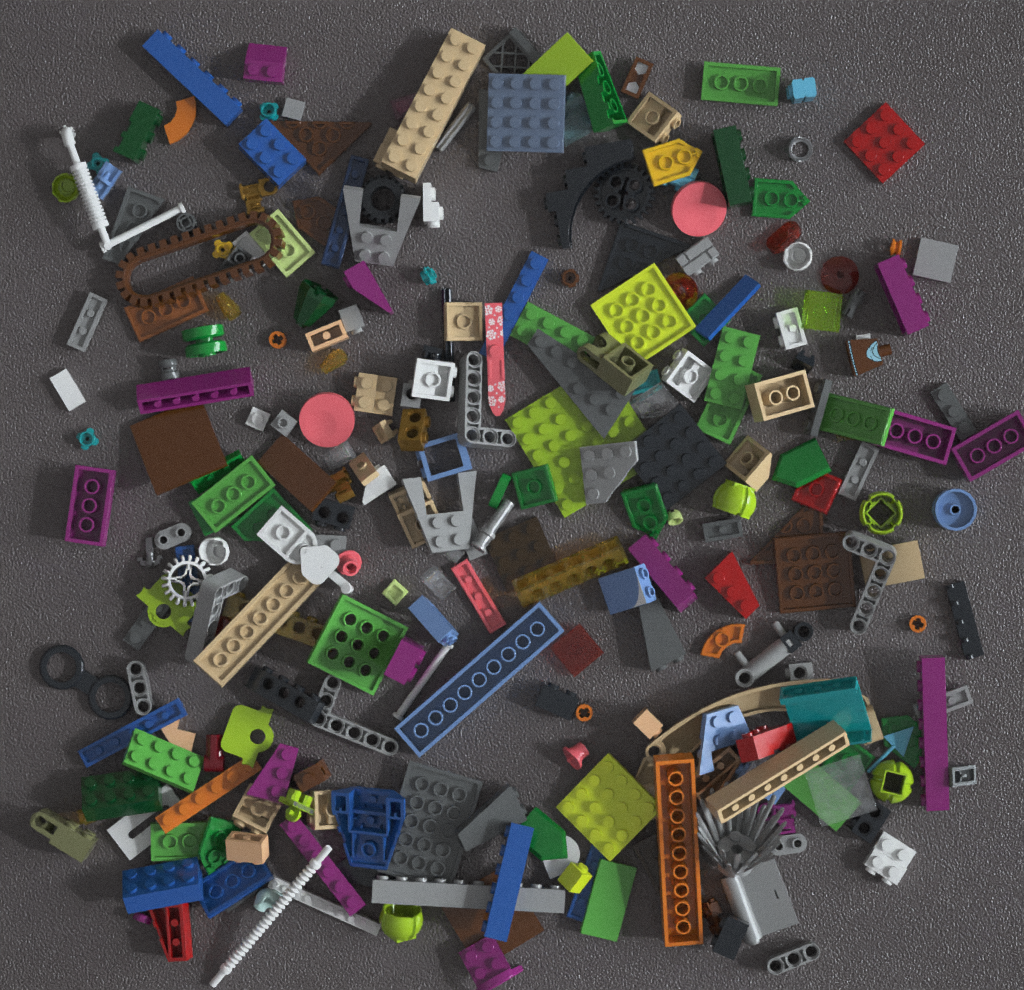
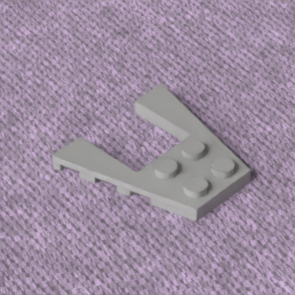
[343,185,421,267]
[401,471,476,554]

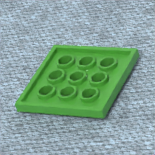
[306,593,409,696]

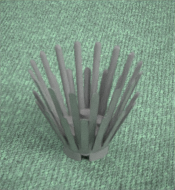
[696,782,787,878]

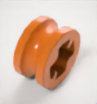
[889,238,902,256]
[269,331,287,349]
[909,615,926,633]
[576,704,593,721]

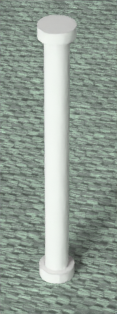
[99,202,186,253]
[392,644,454,721]

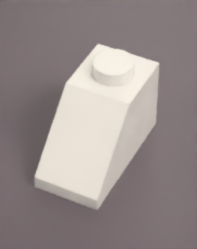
[362,464,397,505]

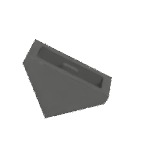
[948,764,976,787]

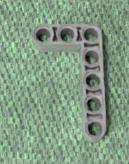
[457,351,516,451]
[842,530,897,635]
[185,568,248,666]
[311,674,399,756]

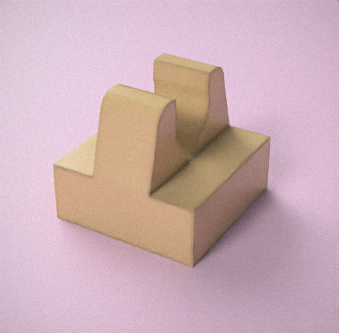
[372,420,398,444]

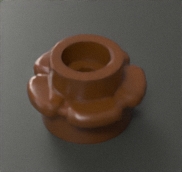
[561,269,579,288]

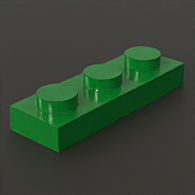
[190,450,245,494]

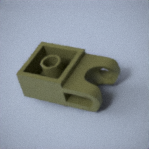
[577,332,654,396]
[30,808,99,863]

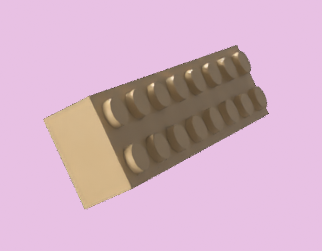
[381,28,486,184]

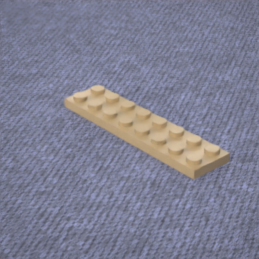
[193,562,321,688]

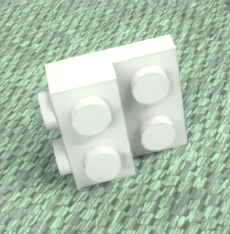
[423,183,444,228]
[661,348,712,403]
[411,358,457,401]
[863,831,916,886]

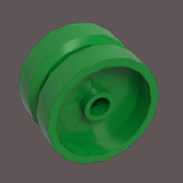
[181,324,228,358]

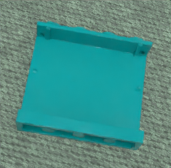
[779,676,872,745]

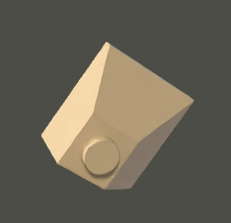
[724,435,772,492]

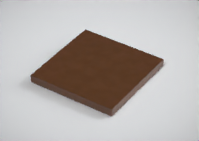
[130,404,228,496]
[773,530,856,614]
[441,870,544,955]

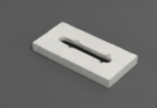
[107,784,181,860]

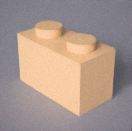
[305,319,349,353]
[632,707,663,739]
[225,831,270,865]

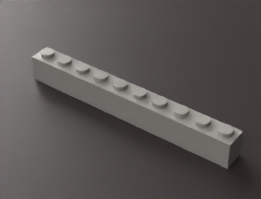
[371,875,565,913]

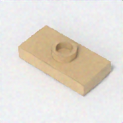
[348,452,379,486]

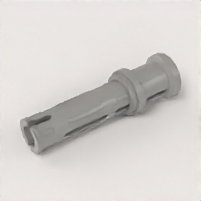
[470,498,514,553]

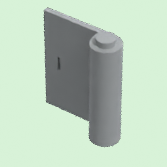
[720,858,799,946]

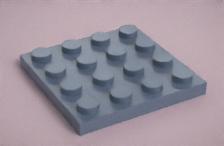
[487,73,566,153]

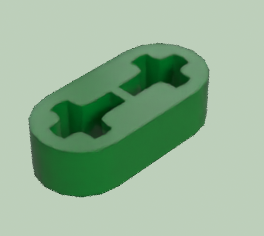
[488,473,512,510]

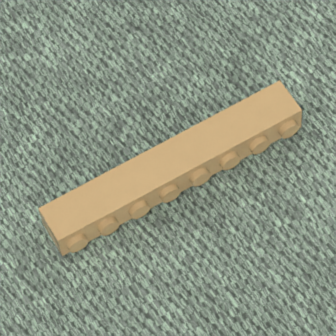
[705,720,850,824]

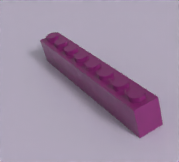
[916,655,950,811]

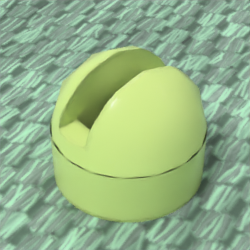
[667,509,683,526]

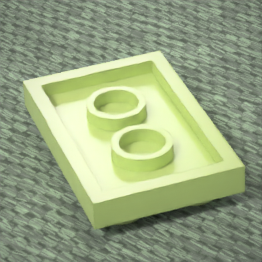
[249,209,316,277]

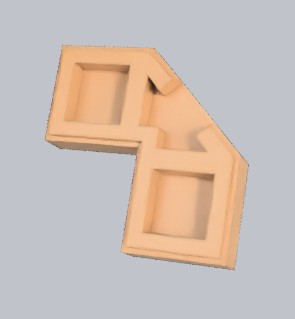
[161,719,196,752]

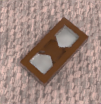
[621,56,654,100]

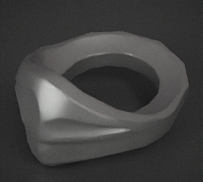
[784,137,813,162]

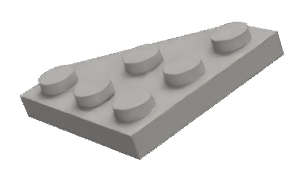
[580,441,639,505]

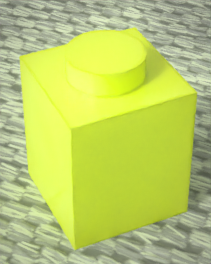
[557,862,592,894]

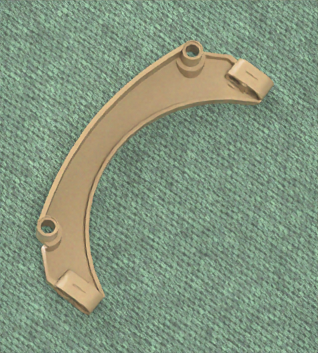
[635,678,884,820]

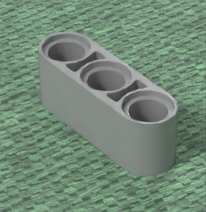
[127,660,154,715]
[766,941,820,975]

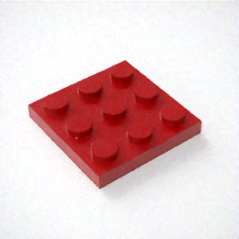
[843,102,925,184]

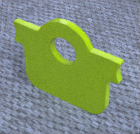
[136,574,197,636]
[221,705,274,768]

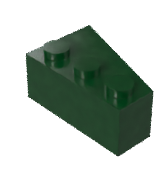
[113,101,163,164]

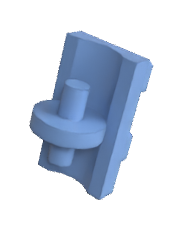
[92,161,123,200]

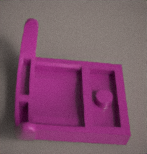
[459,937,524,990]

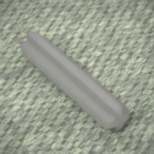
[435,102,476,152]

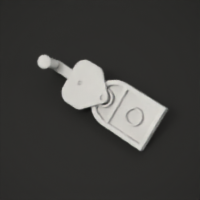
[256,505,354,594]

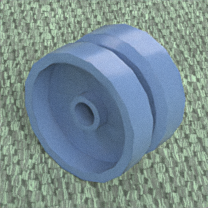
[931,489,977,531]

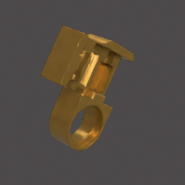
[239,178,278,216]
[329,466,355,503]

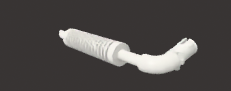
[59,125,112,250]

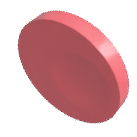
[671,181,727,237]
[299,392,355,447]

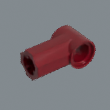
[204,734,225,772]

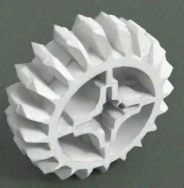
[161,555,213,607]

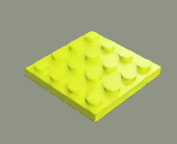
[590,263,696,360]
[556,753,656,862]

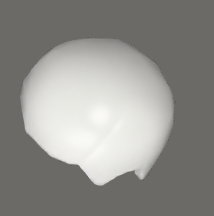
[783,242,812,271]
[198,537,230,566]

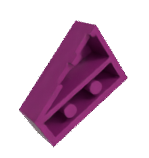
[246,743,299,806]

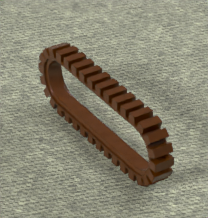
[115,211,286,309]

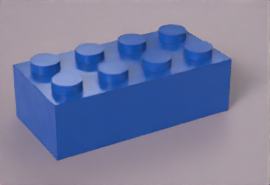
[122,857,204,914]

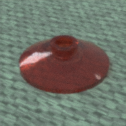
[820,256,859,295]
[666,272,698,309]

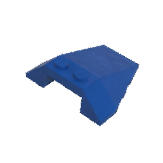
[331,786,405,870]

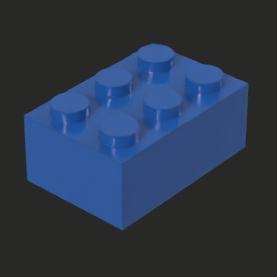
[238,118,306,190]

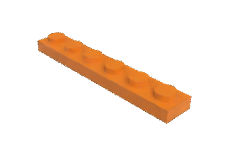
[155,759,262,834]

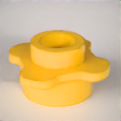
[212,240,233,259]

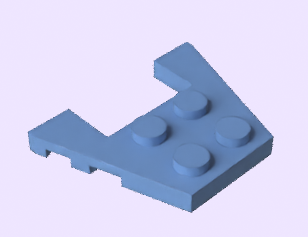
[695,704,749,775]

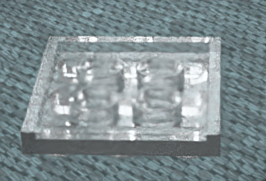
[805,754,877,827]

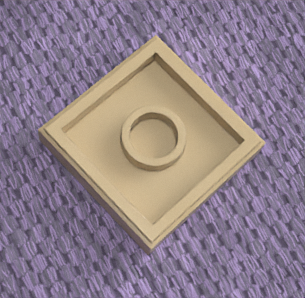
[444,302,483,341]

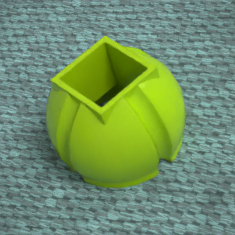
[712,479,756,519]
[859,491,903,535]
[870,759,914,804]
[379,904,423,943]

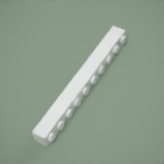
[267,874,381,936]

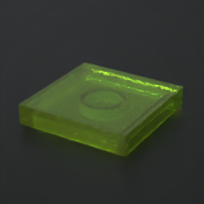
[801,290,843,332]

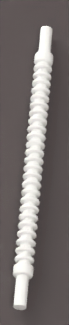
[209,845,332,988]

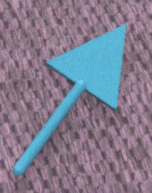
[867,726,914,773]

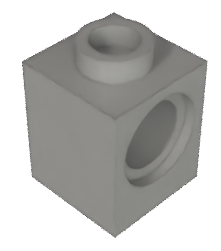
[339,304,366,335]
[400,380,422,409]
[270,410,299,437]
[785,661,814,681]

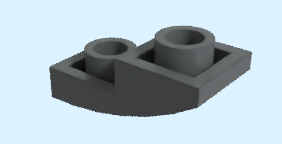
[214,244,253,286]

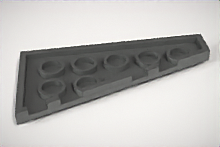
[527,329,635,439]

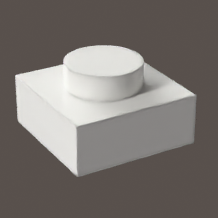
[245,407,271,432]

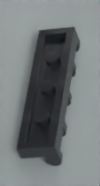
[945,581,984,660]

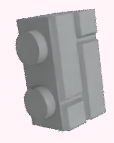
[675,236,720,278]

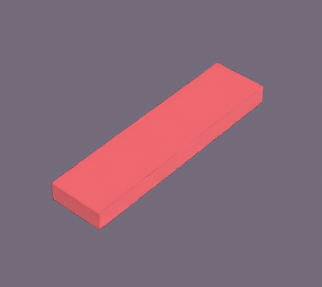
[451,559,506,634]

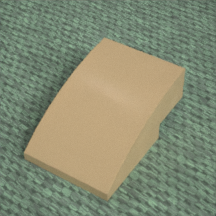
[388,477,439,549]
[859,540,925,588]

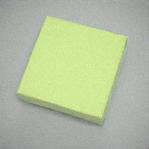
[382,579,409,606]

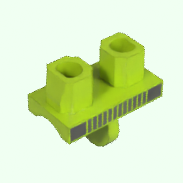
[278,788,314,822]

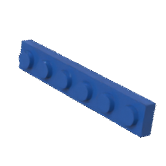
[479,251,549,357]
[78,698,188,768]

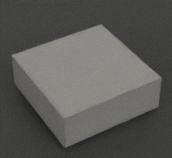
[282,98,306,121]

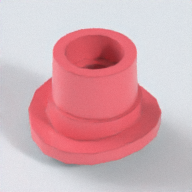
[336,550,362,576]
[563,742,589,770]

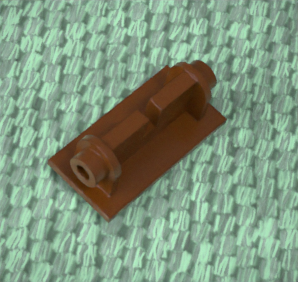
[701,897,725,935]

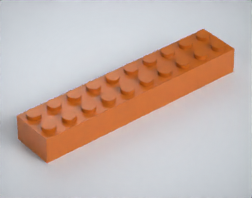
[653,752,703,947]

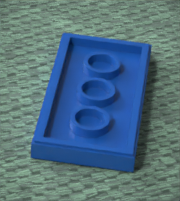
[199,861,274,919]

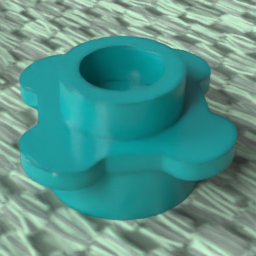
[259,102,279,121]
[87,152,109,174]
[420,266,437,285]
[76,428,99,450]

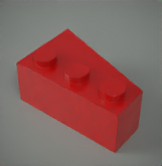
[704,551,760,619]
[736,723,797,763]
[147,903,193,962]

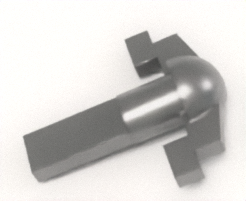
[137,537,163,568]

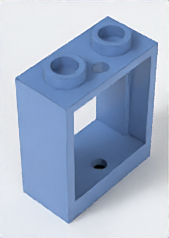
[415,433,473,482]
[408,595,459,647]

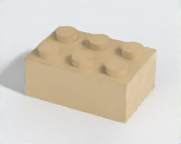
[745,370,815,423]

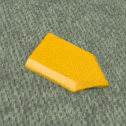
[642,139,703,187]

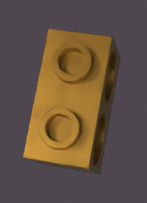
[398,409,431,451]

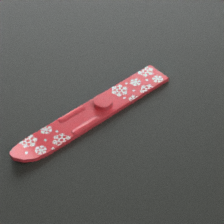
[485,302,505,416]

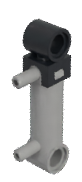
[734,621,813,688]

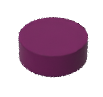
[133,912,152,925]

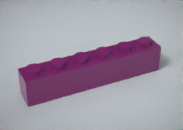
[136,367,254,414]
[280,819,366,917]

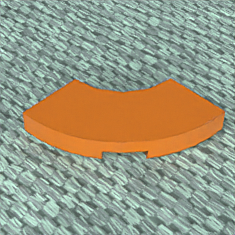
[164,96,197,145]
[700,624,745,658]

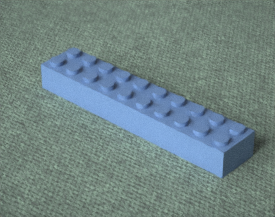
[394,601,565,757]

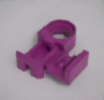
[757,800,796,835]

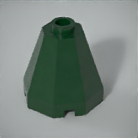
[293,278,338,328]

